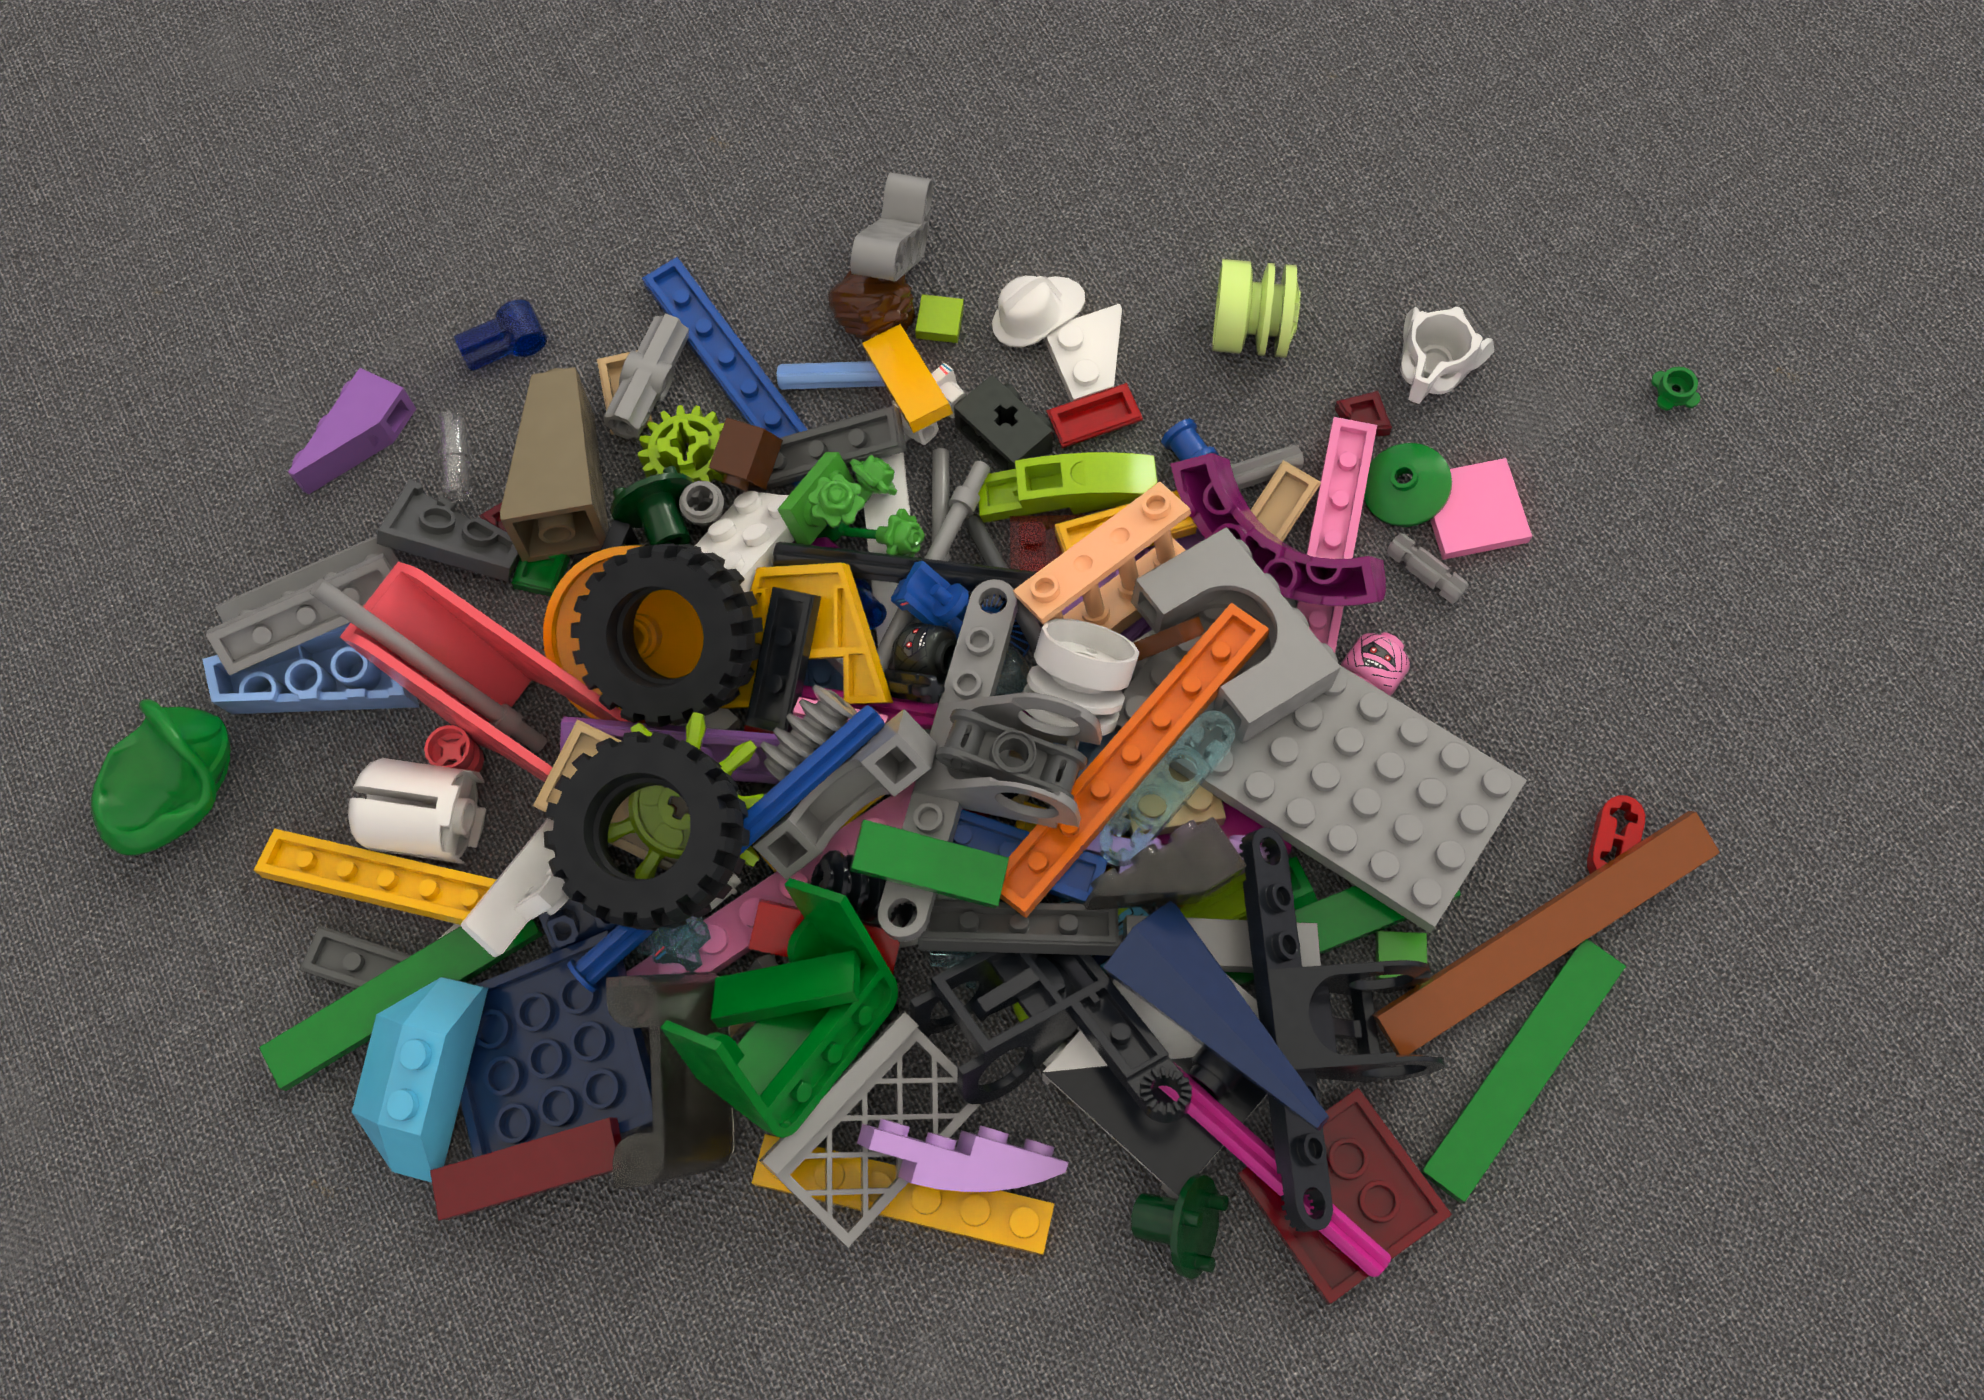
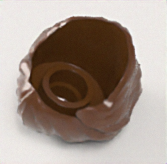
[828,269,915,341]

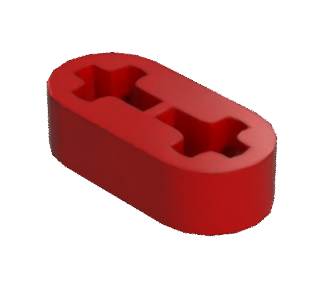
[1587,795,1645,874]

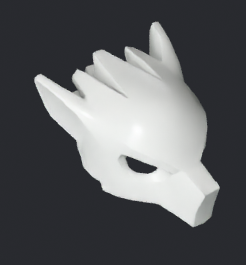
[1400,307,1494,404]

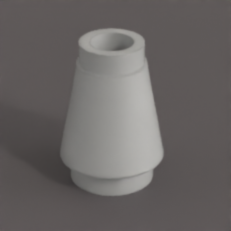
[679,481,724,531]

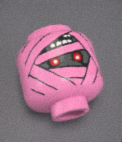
[1341,632,1410,696]

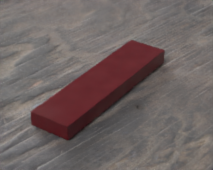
[430,1117,627,1221]

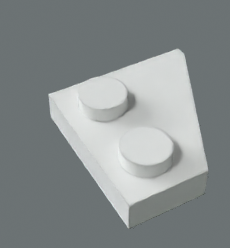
[1043,304,1122,402]

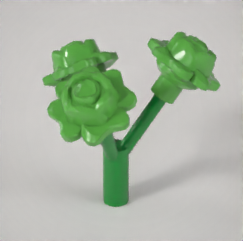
[808,455,925,557]

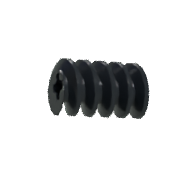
[810,850,916,927]

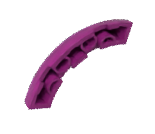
[1170,453,1386,606]

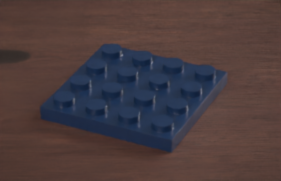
[460,931,666,1157]

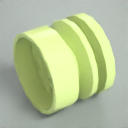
[1212,259,1301,358]

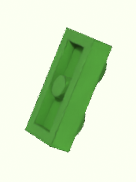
[777,452,855,545]

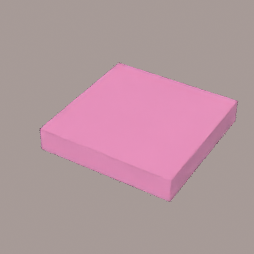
[1430,458,1532,560]

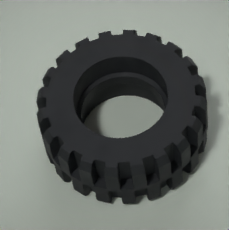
[571,543,763,727]
[544,731,750,931]

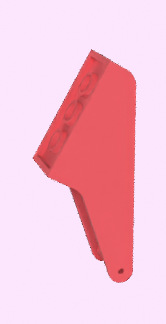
[339,561,631,782]

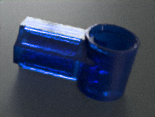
[454,299,547,371]

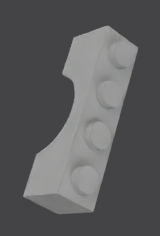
[753,709,937,880]

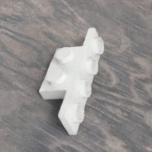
[461,818,569,957]

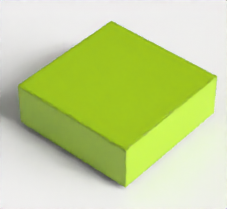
[915,294,964,343]

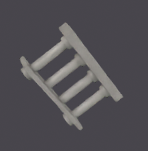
[206,535,400,675]

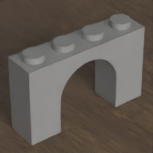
[1131,527,1341,743]

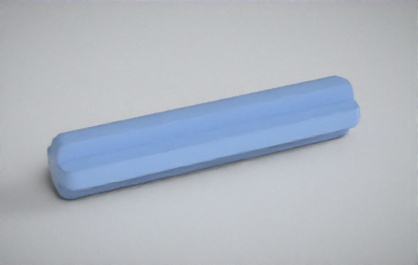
[776,361,885,390]

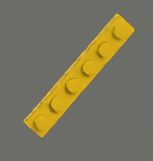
[254,828,497,925]
[752,1134,1055,1255]

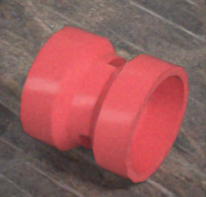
[424,725,484,772]

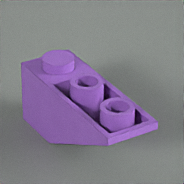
[288,368,416,494]

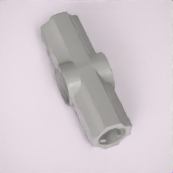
[604,313,689,440]

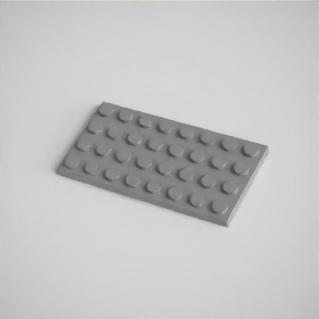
[1114,608,1527,933]

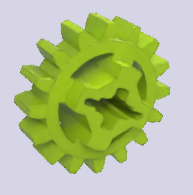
[638,405,725,482]

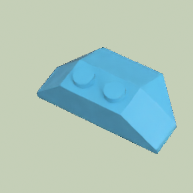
[352,977,488,1183]

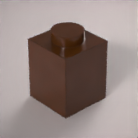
[709,417,783,492]

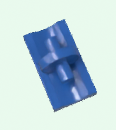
[891,561,969,639]

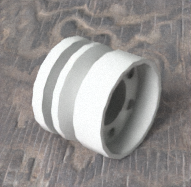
[1023,619,1140,736]

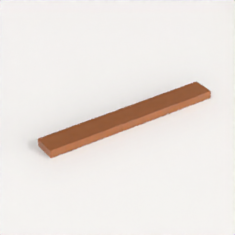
[1372,811,1720,1055]

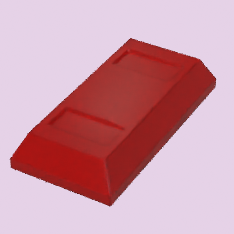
[1046,383,1143,448]

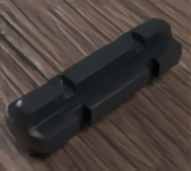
[884,669,945,704]

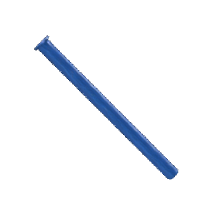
[567,705,885,993]

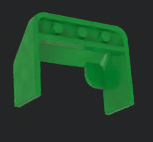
[660,878,898,1138]

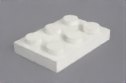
[695,491,794,592]

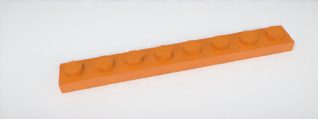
[1000,603,1269,918]

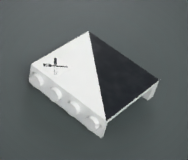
[1042,974,1268,1199]

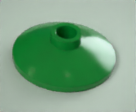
[1364,443,1452,527]

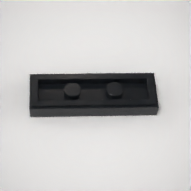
[745,587,821,733]

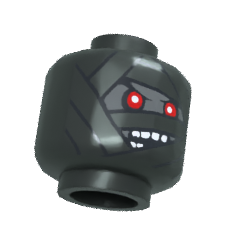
[892,622,958,684]

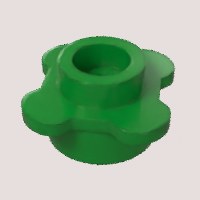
[1651,366,1701,411]

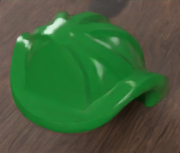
[91,699,231,856]

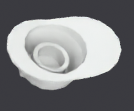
[992,275,1085,348]

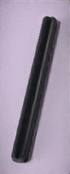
[773,542,1037,592]

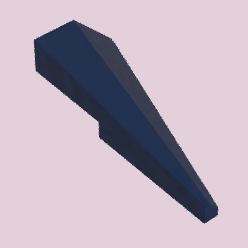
[1103,901,1329,1131]

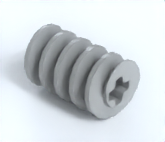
[760,685,858,781]

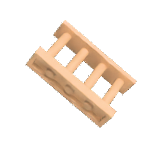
[1013,482,1191,634]

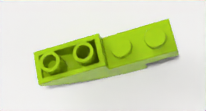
[978,452,1158,523]

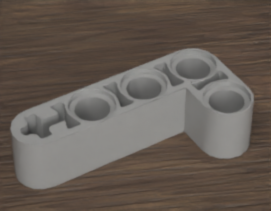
[850,172,933,281]

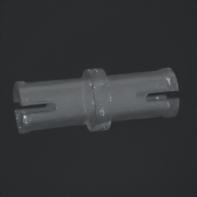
[436,411,472,502]

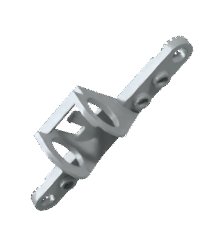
[878,579,1103,942]

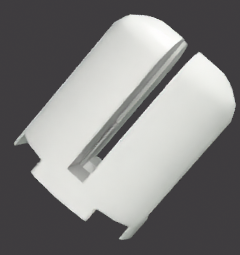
[348,758,486,864]

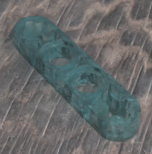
[1099,711,1236,867]

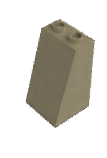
[500,367,609,562]

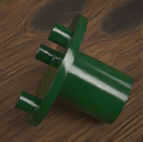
[610,466,694,545]
[1131,1173,1229,1279]

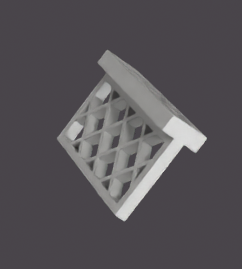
[759,1012,980,1248]

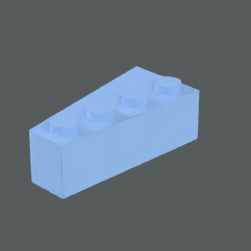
[202,622,419,714]

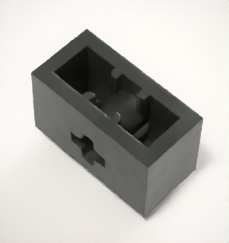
[954,375,1053,471]

